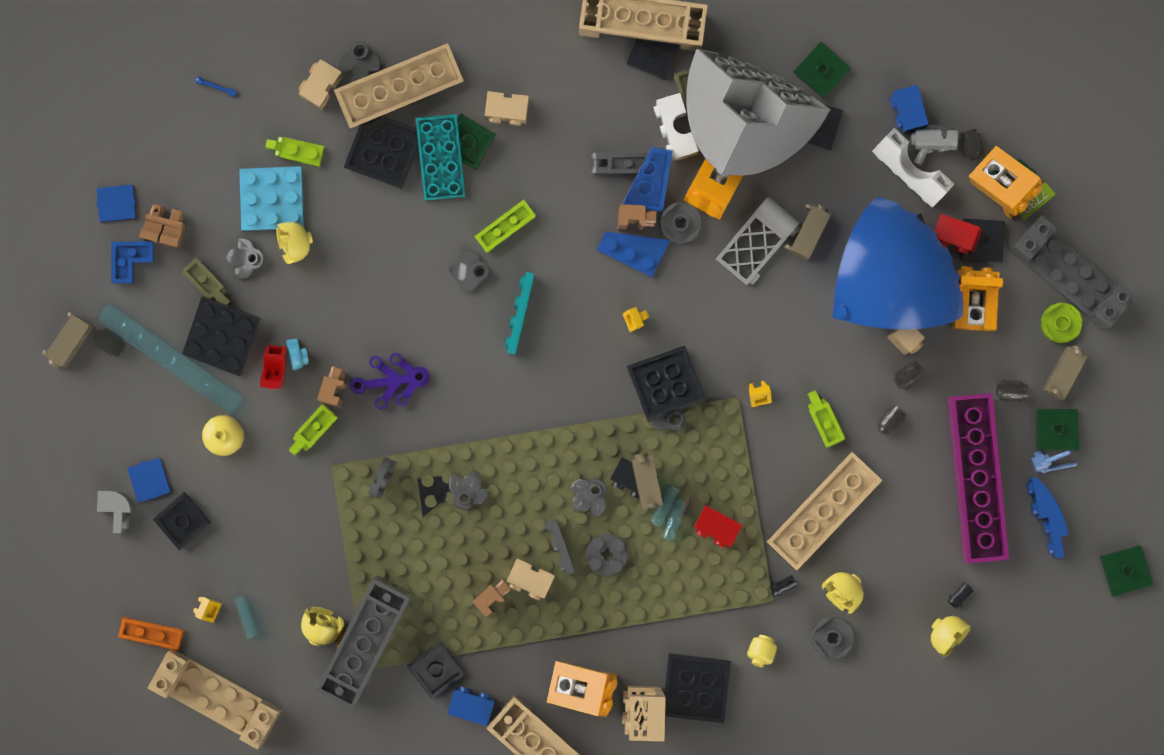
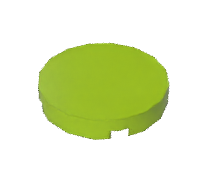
[1040,302,1082,343]

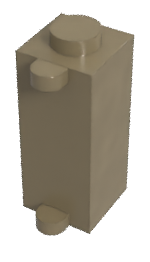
[784,204,831,261]
[42,312,93,369]
[1042,345,1088,401]
[631,453,663,510]

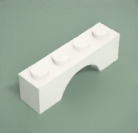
[872,128,954,207]

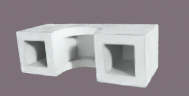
[653,93,699,162]

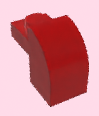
[260,345,287,390]

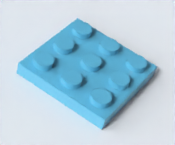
[239,166,304,231]

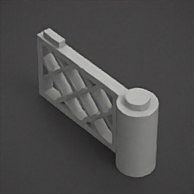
[716,196,801,285]

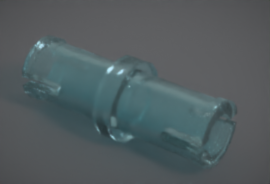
[650,484,680,527]
[661,498,689,541]
[233,595,259,639]

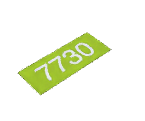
[1020,182,1056,220]

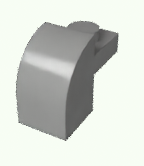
[97,491,134,533]

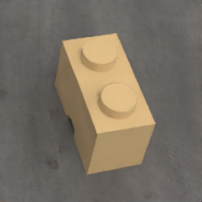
[298,59,343,110]
[485,91,529,126]
[887,329,925,355]
[507,558,555,600]

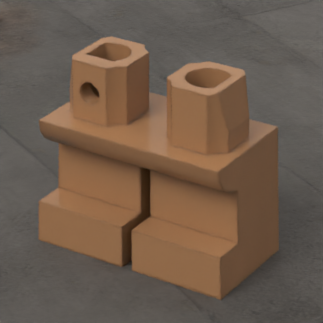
[139,204,186,249]
[617,204,656,231]
[317,367,347,409]
[472,580,511,617]

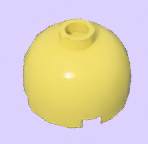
[276,222,313,264]
[202,415,244,456]
[822,572,864,614]
[301,607,344,646]
[931,616,971,657]

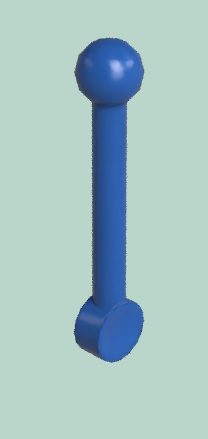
[195,76,237,97]

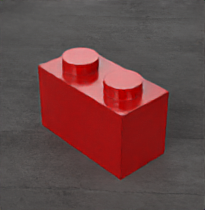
[934,214,982,254]
[693,505,742,548]

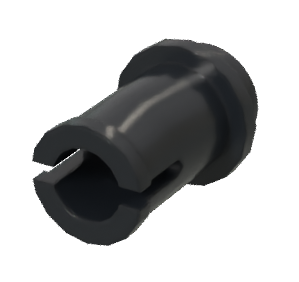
[769,575,797,597]
[948,582,974,609]

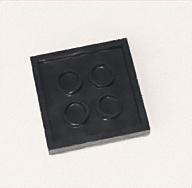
[344,116,419,189]
[182,296,261,376]
[627,345,706,422]
[664,653,731,723]

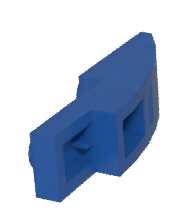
[1026,477,1069,558]

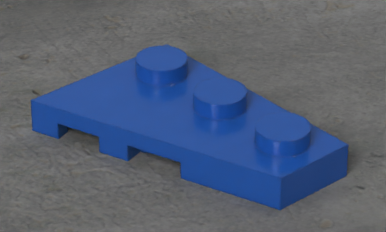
[622,147,672,211]
[597,231,670,278]

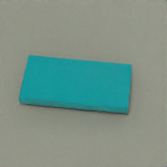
[416,114,466,201]

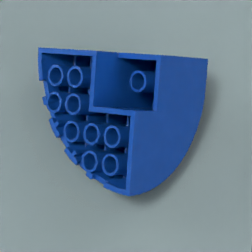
[833,197,964,329]

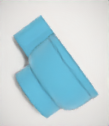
[286,338,308,370]

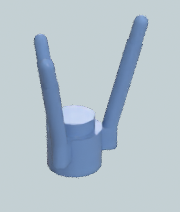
[1030,450,1078,474]

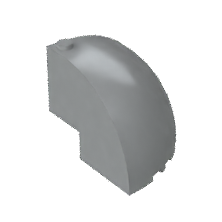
[686,49,830,176]

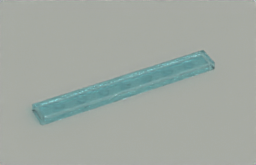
[96,303,243,415]

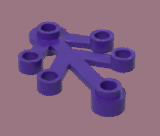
[350,353,430,409]

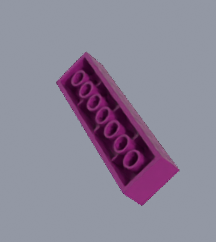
[947,393,1009,563]

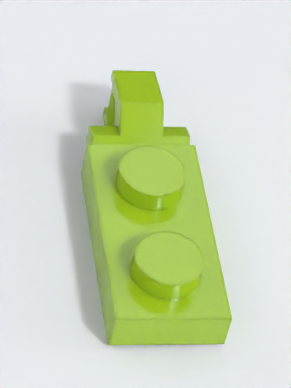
[265,137,325,167]
[807,390,845,448]
[289,404,338,456]

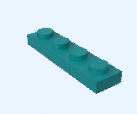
[504,272,535,356]

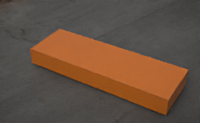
[118,617,184,651]

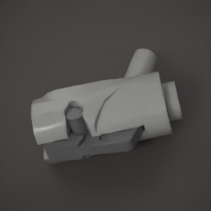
[910,124,958,165]

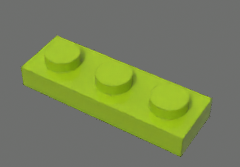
[474,200,536,253]

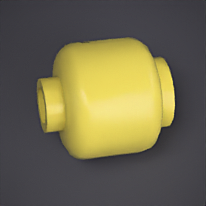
[747,635,777,667]

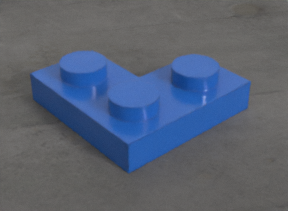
[111,241,154,284]

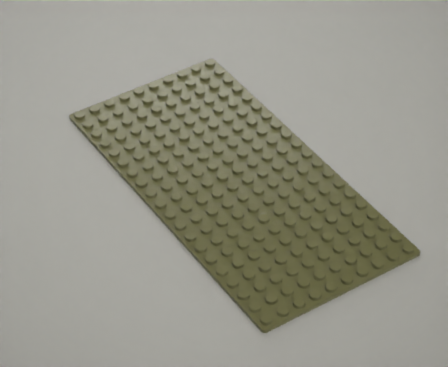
[332,398,773,669]

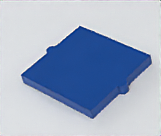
[96,185,137,222]
[127,458,171,503]

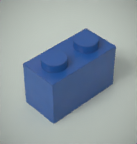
[889,85,928,134]
[447,686,495,726]

